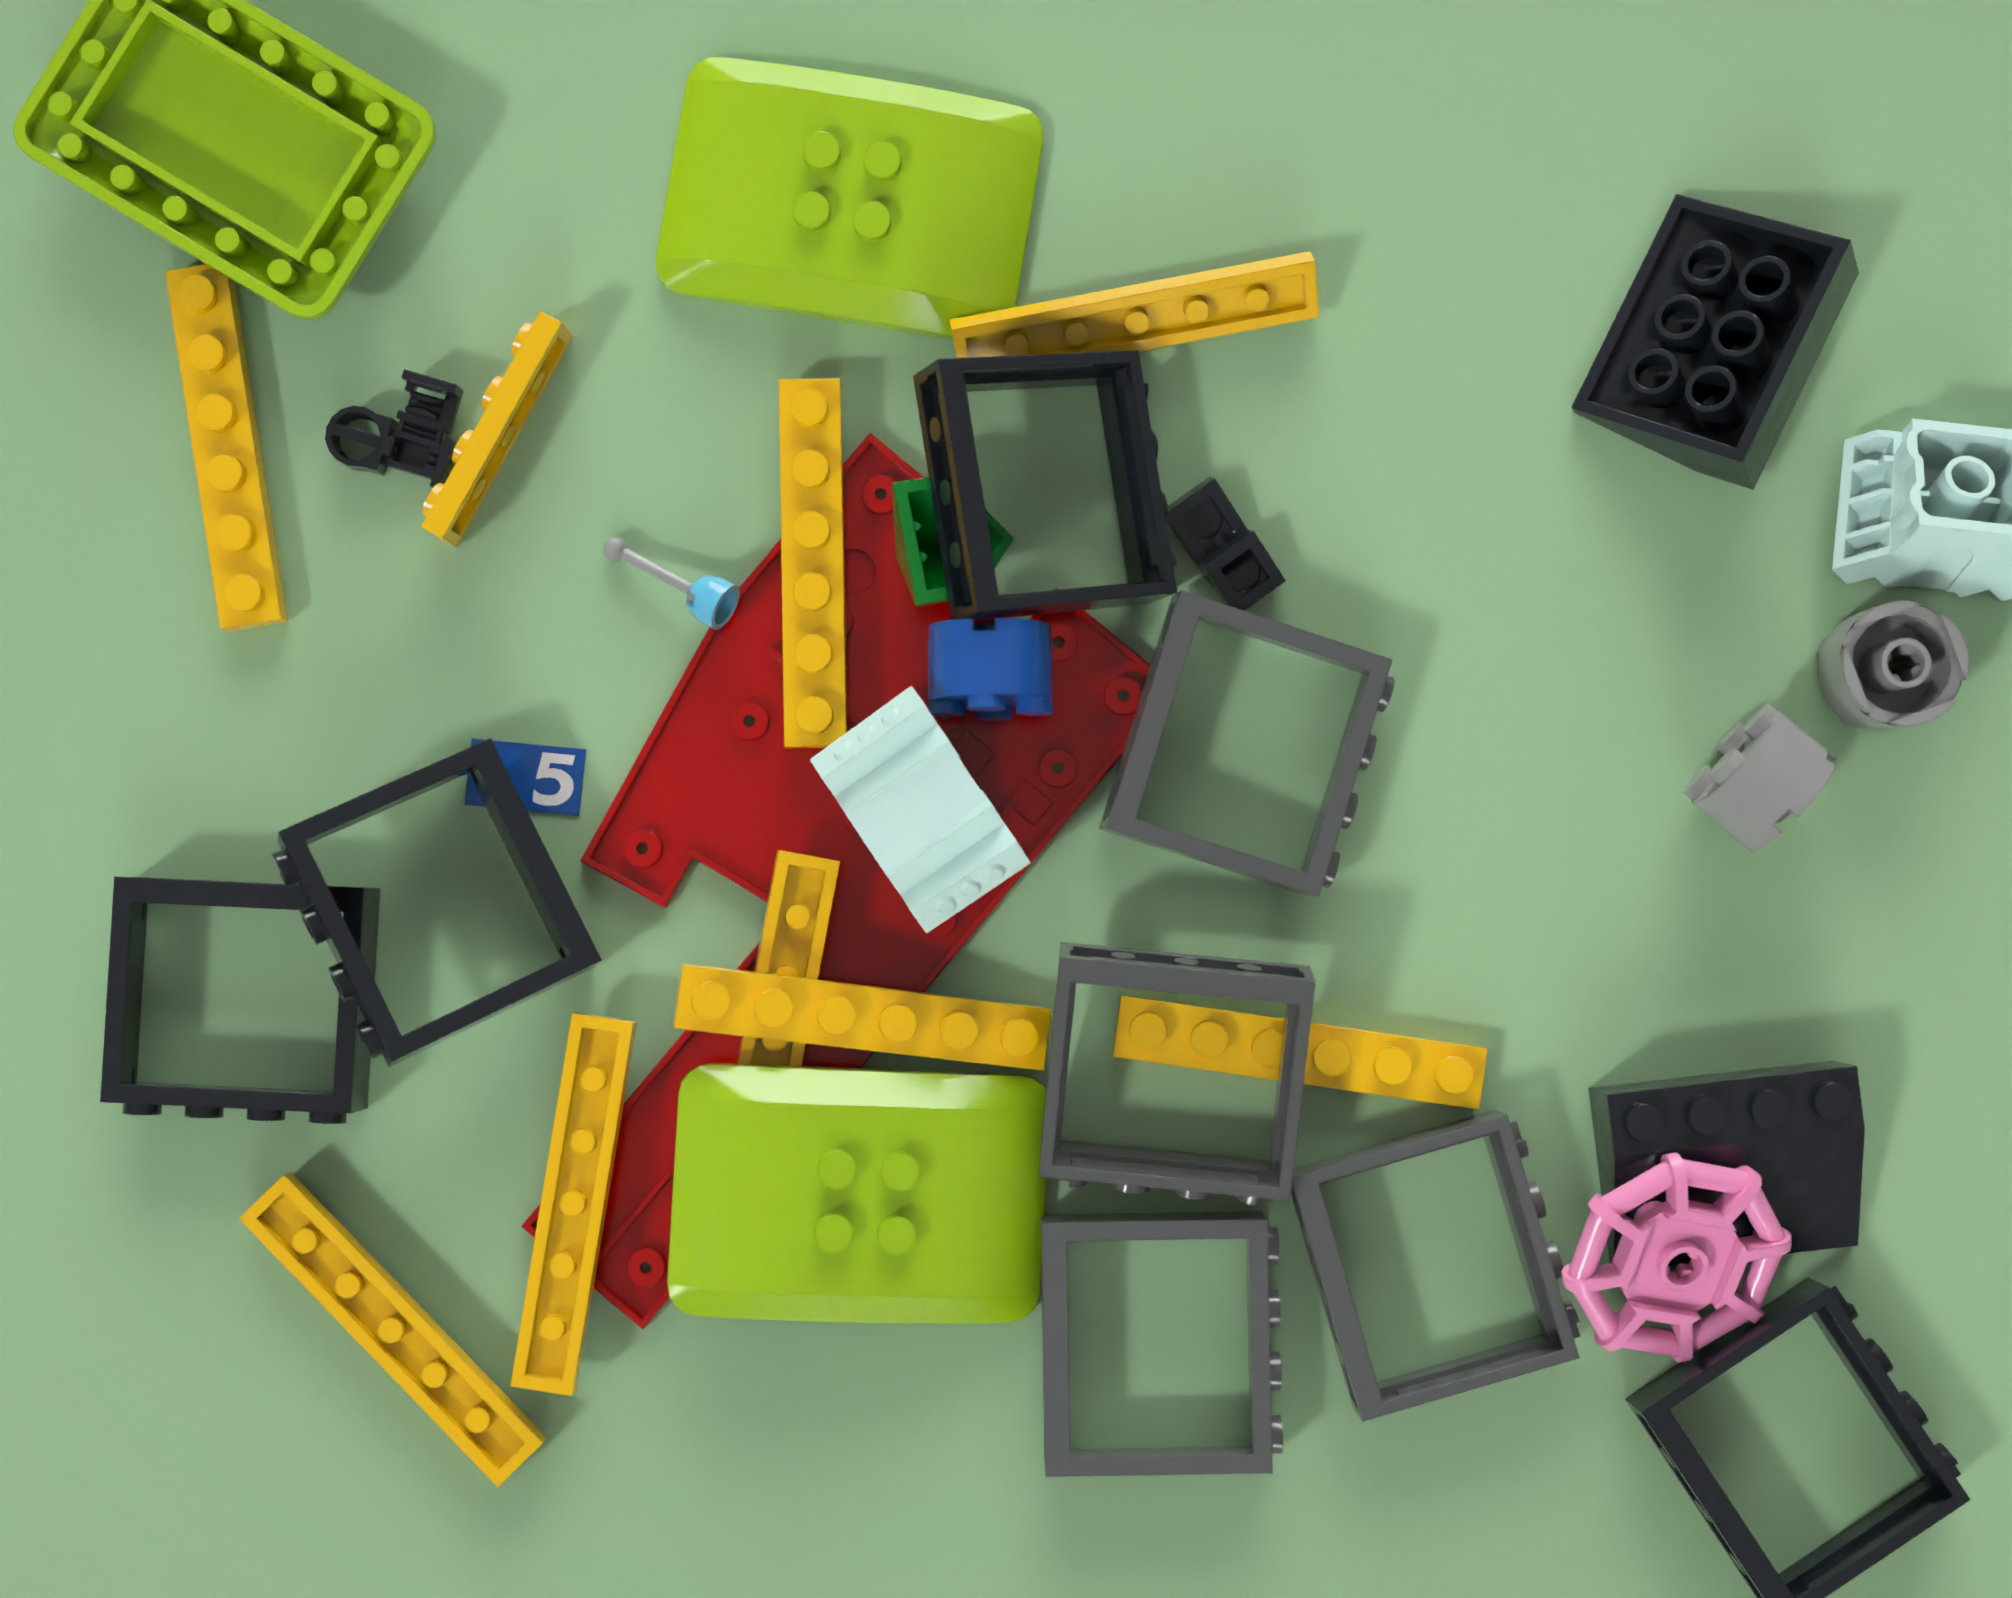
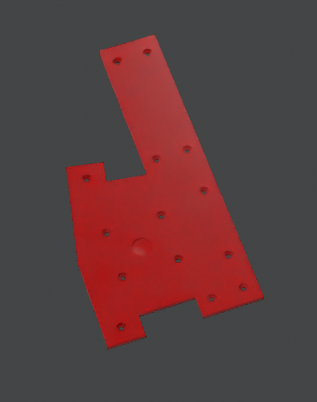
[521,433,1178,1330]

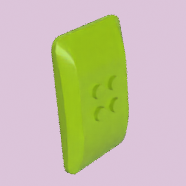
[13,0,436,320]
[656,57,1043,340]
[667,1063,1047,1323]

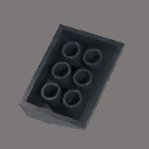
[1571,194,1859,490]
[1588,1061,1865,1267]

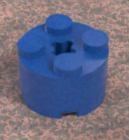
[928,618,1053,721]

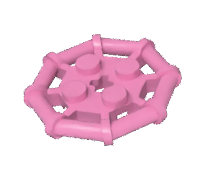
[1562,1152,1792,1363]

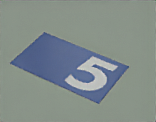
[464,738,586,816]

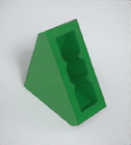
[892,477,1014,607]

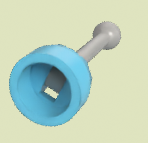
[603,537,740,630]

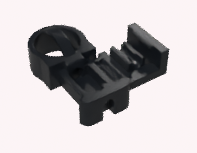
[325,369,464,488]

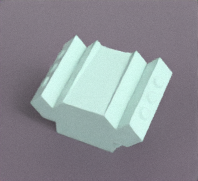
[1832,418,2012,602]
[810,685,1031,934]

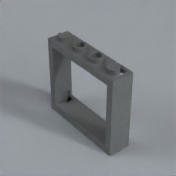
[1099,590,1395,897]
[1039,942,1316,1206]
[1291,1110,1581,1422]
[1041,1211,1283,1477]

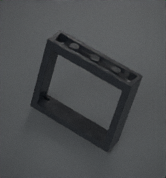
[913,350,1178,621]
[272,738,602,1067]
[100,877,380,1124]
[1625,1277,1971,1598]

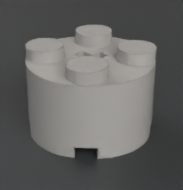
[1817,600,1969,731]
[1682,703,1836,852]

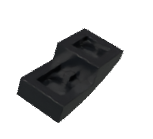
[1166,477,1286,611]

